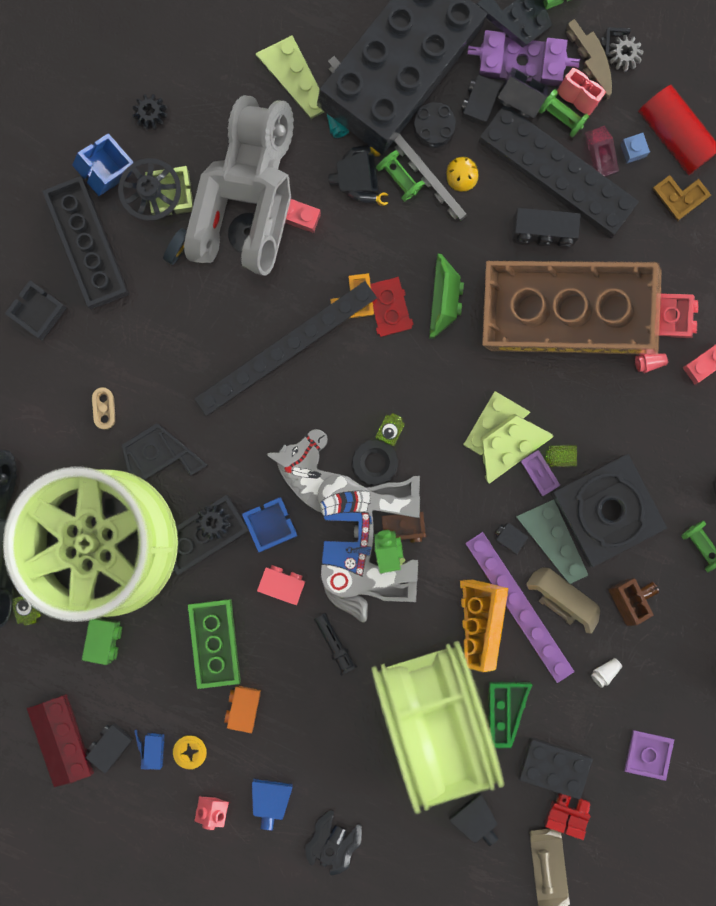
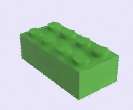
[188,599,241,689]

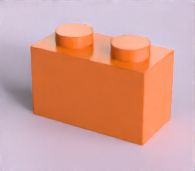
[224,685,261,733]

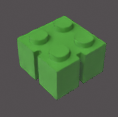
[82,617,122,665]

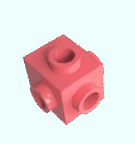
[195,796,229,830]

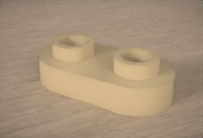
[92,388,115,430]

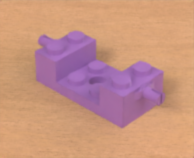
[467,30,580,87]

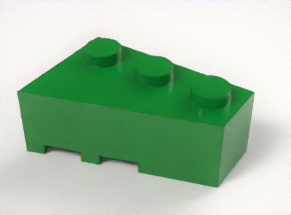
[489,682,532,748]

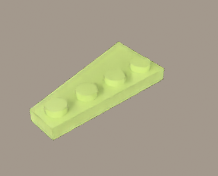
[256,36,324,119]

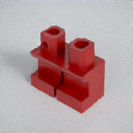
[544,793,590,840]

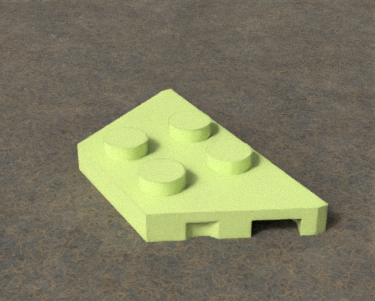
[481,414,554,484]

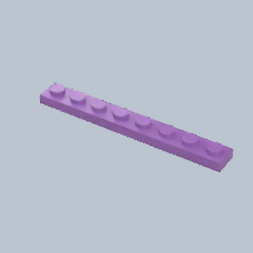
[465,532,574,683]

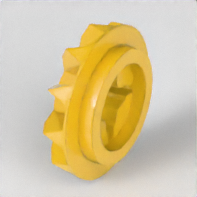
[173,735,207,769]

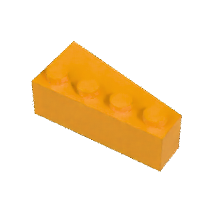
[460,579,508,672]

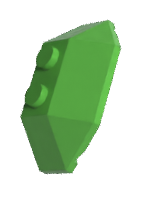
[429,254,464,339]

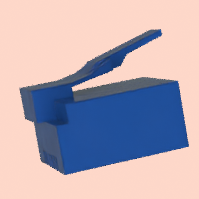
[134,730,165,770]

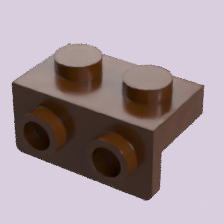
[382,512,426,543]

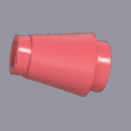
[635,353,668,373]

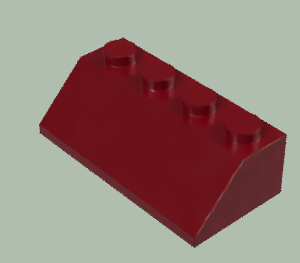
[27,694,94,787]

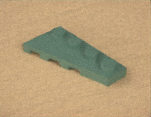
[516,500,588,584]

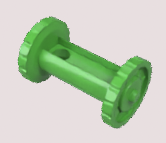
[538,89,589,138]
[376,150,425,202]
[681,520,716,572]

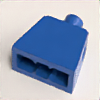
[252,779,293,830]

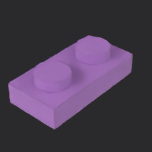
[520,450,560,496]

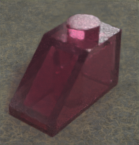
[585,125,619,176]

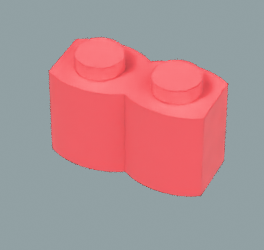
[557,68,606,115]

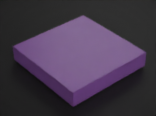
[624,730,674,781]

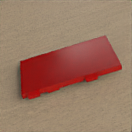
[370,277,413,337]

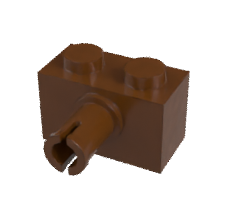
[608,578,659,626]

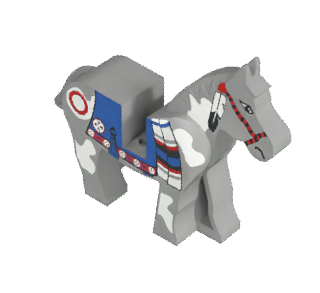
[268,430,420,622]

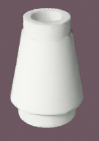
[591,658,622,688]

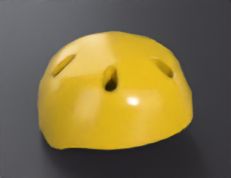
[446,157,478,191]

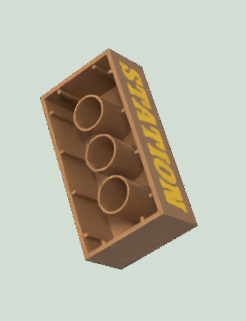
[483,261,662,355]

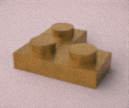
[652,175,711,221]

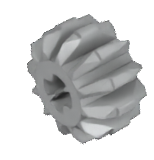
[609,35,643,71]

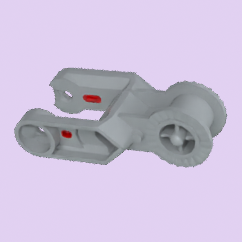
[184,95,294,275]

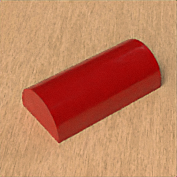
[638,85,716,175]

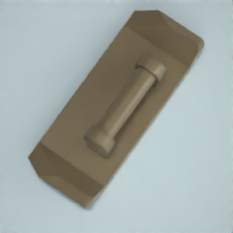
[527,568,600,634]
[530,829,570,906]

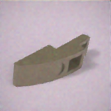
[566,19,612,100]

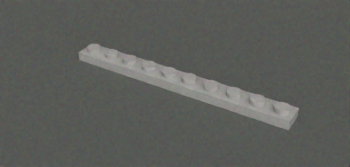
[328,56,468,221]

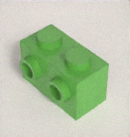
[374,530,403,574]

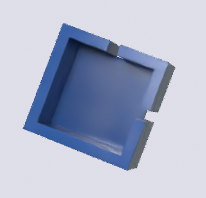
[72,133,134,196]
[242,497,298,552]

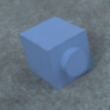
[620,133,650,163]

